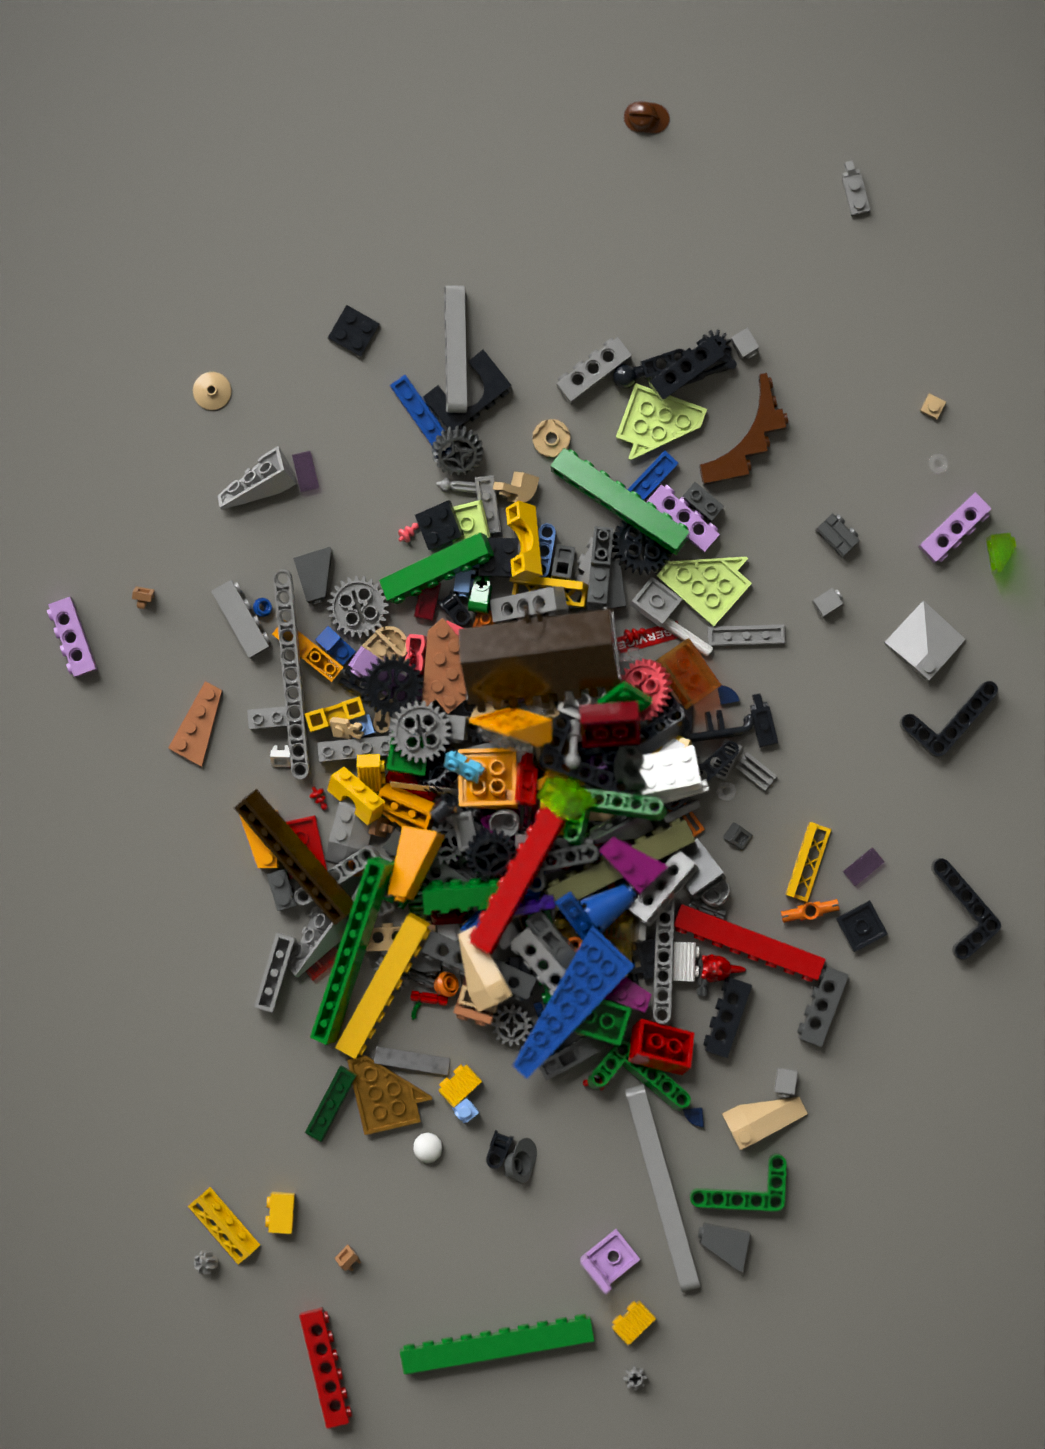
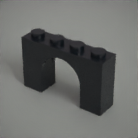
[423,350,512,430]

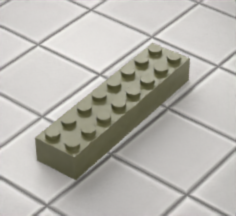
[546,817,695,910]

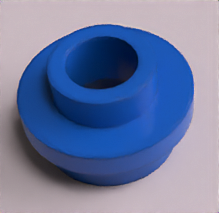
[253,598,272,617]

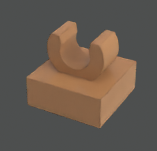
[132,586,155,609]
[368,817,394,838]
[335,1245,361,1271]

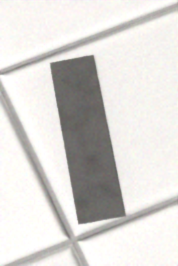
[374,1046,450,1075]

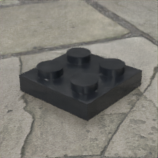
[327,304,380,357]
[415,500,464,550]
[479,538,518,577]
[836,900,888,952]

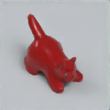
[701,954,746,983]

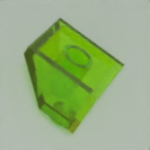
[985,533,1016,576]

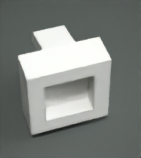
[270,745,291,767]

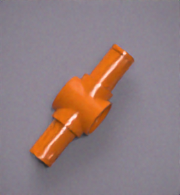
[781,899,840,923]

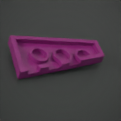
[604,977,652,1013]

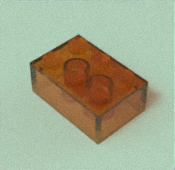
[655,638,721,710]

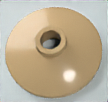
[193,372,231,410]

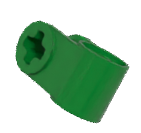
[468,576,492,614]

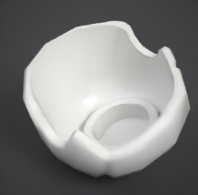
[413,1132,442,1164]

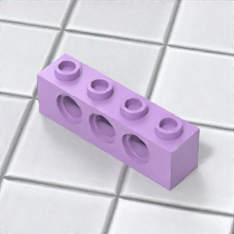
[646,484,720,553]
[918,492,991,563]
[47,597,98,677]

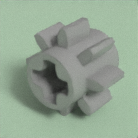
[194,1250,218,1274]
[623,1365,647,1391]

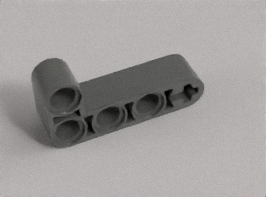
[529,844,600,892]

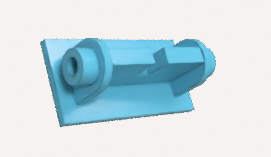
[444,751,485,783]

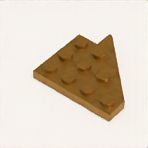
[347,1055,432,1135]

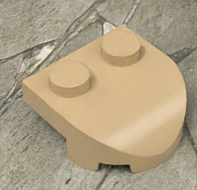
[362,626,407,660]

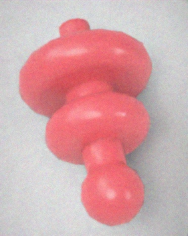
[398,523,419,543]

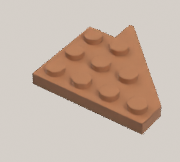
[421,618,467,714]

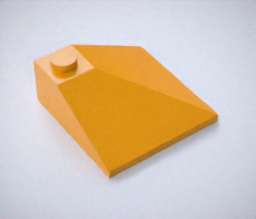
[469,707,552,747]
[458,748,518,810]

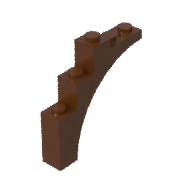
[699,373,789,485]

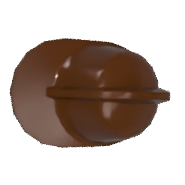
[624,101,670,133]

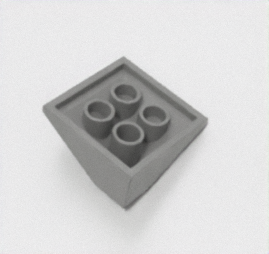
[884,600,966,681]

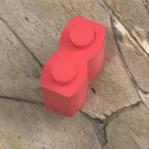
[405,634,427,675]

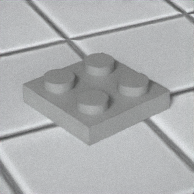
[630,577,682,627]

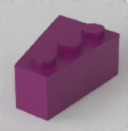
[599,837,668,893]

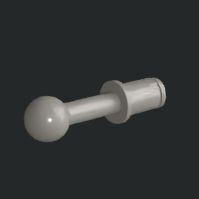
[565,719,582,769]

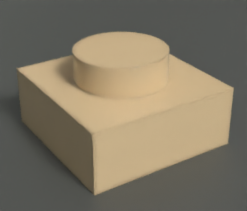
[920,393,946,419]

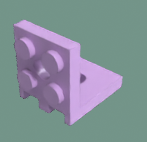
[580,1229,640,1293]

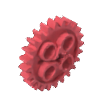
[620,659,672,722]

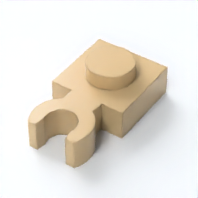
[329,717,364,739]

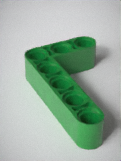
[563,788,667,847]
[588,1041,691,1111]
[689,1153,787,1211]

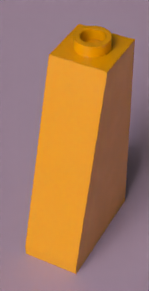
[388,826,445,902]

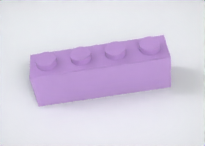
[348,646,422,706]

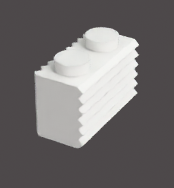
[672,942,699,981]

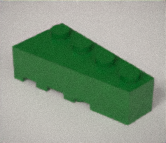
[422,878,500,915]

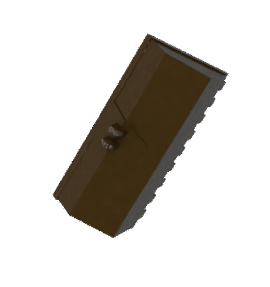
[458,604,621,712]

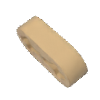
[373,697,393,733]

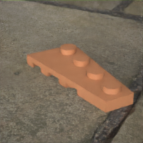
[168,681,223,767]

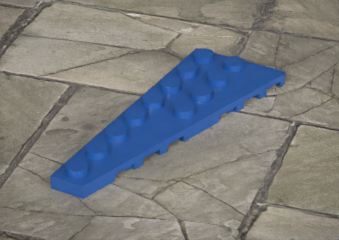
[512,926,634,1079]

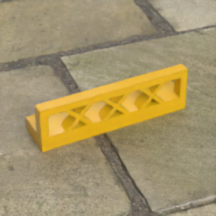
[509,577,589,608]
[785,822,831,902]
[188,1187,260,1264]

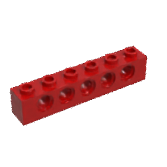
[299,1307,352,1429]

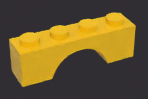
[506,500,542,582]

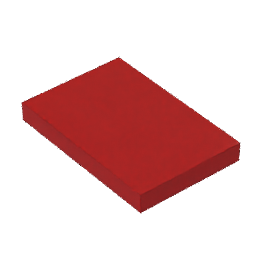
[286,815,327,879]

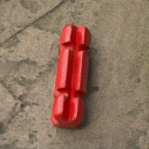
[410,990,448,1006]

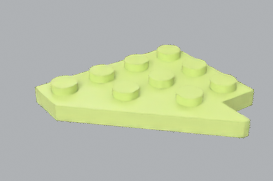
[616,383,707,460]
[657,557,752,627]

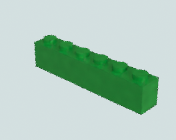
[379,532,494,604]

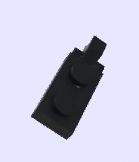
[750,693,778,748]

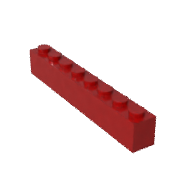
[469,806,567,955]
[674,904,826,982]

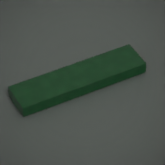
[305,1065,358,1142]

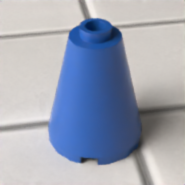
[580,884,636,933]

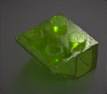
[537,777,596,819]

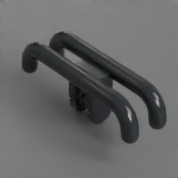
[679,710,754,743]

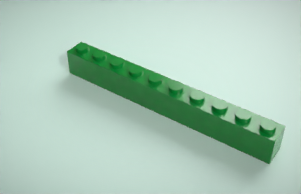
[310,857,394,1045]
[400,1314,594,1374]

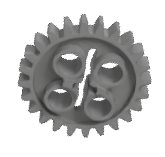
[327,576,390,638]
[389,700,451,763]

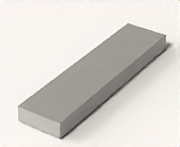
[707,625,785,646]

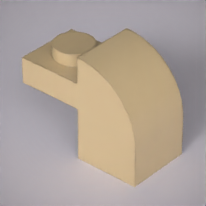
[493,472,540,502]

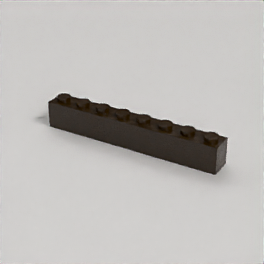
[234,789,354,925]

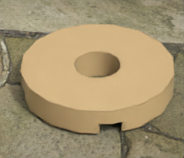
[532,419,570,458]

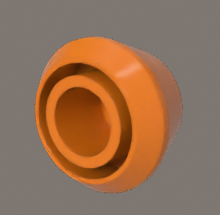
[434,971,459,997]

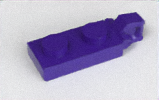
[514,895,556,916]

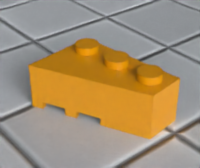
[378,783,434,831]
[240,810,279,868]

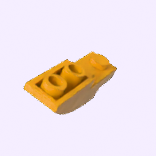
[272,619,344,682]

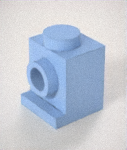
[454,570,476,597]
[350,714,375,739]
[452,1097,479,1123]

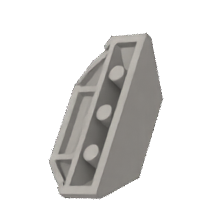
[325,797,371,863]

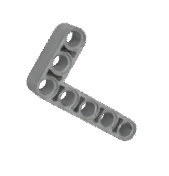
[294,845,392,905]

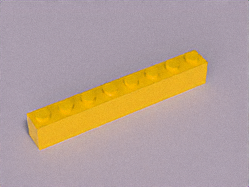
[335,912,431,1059]

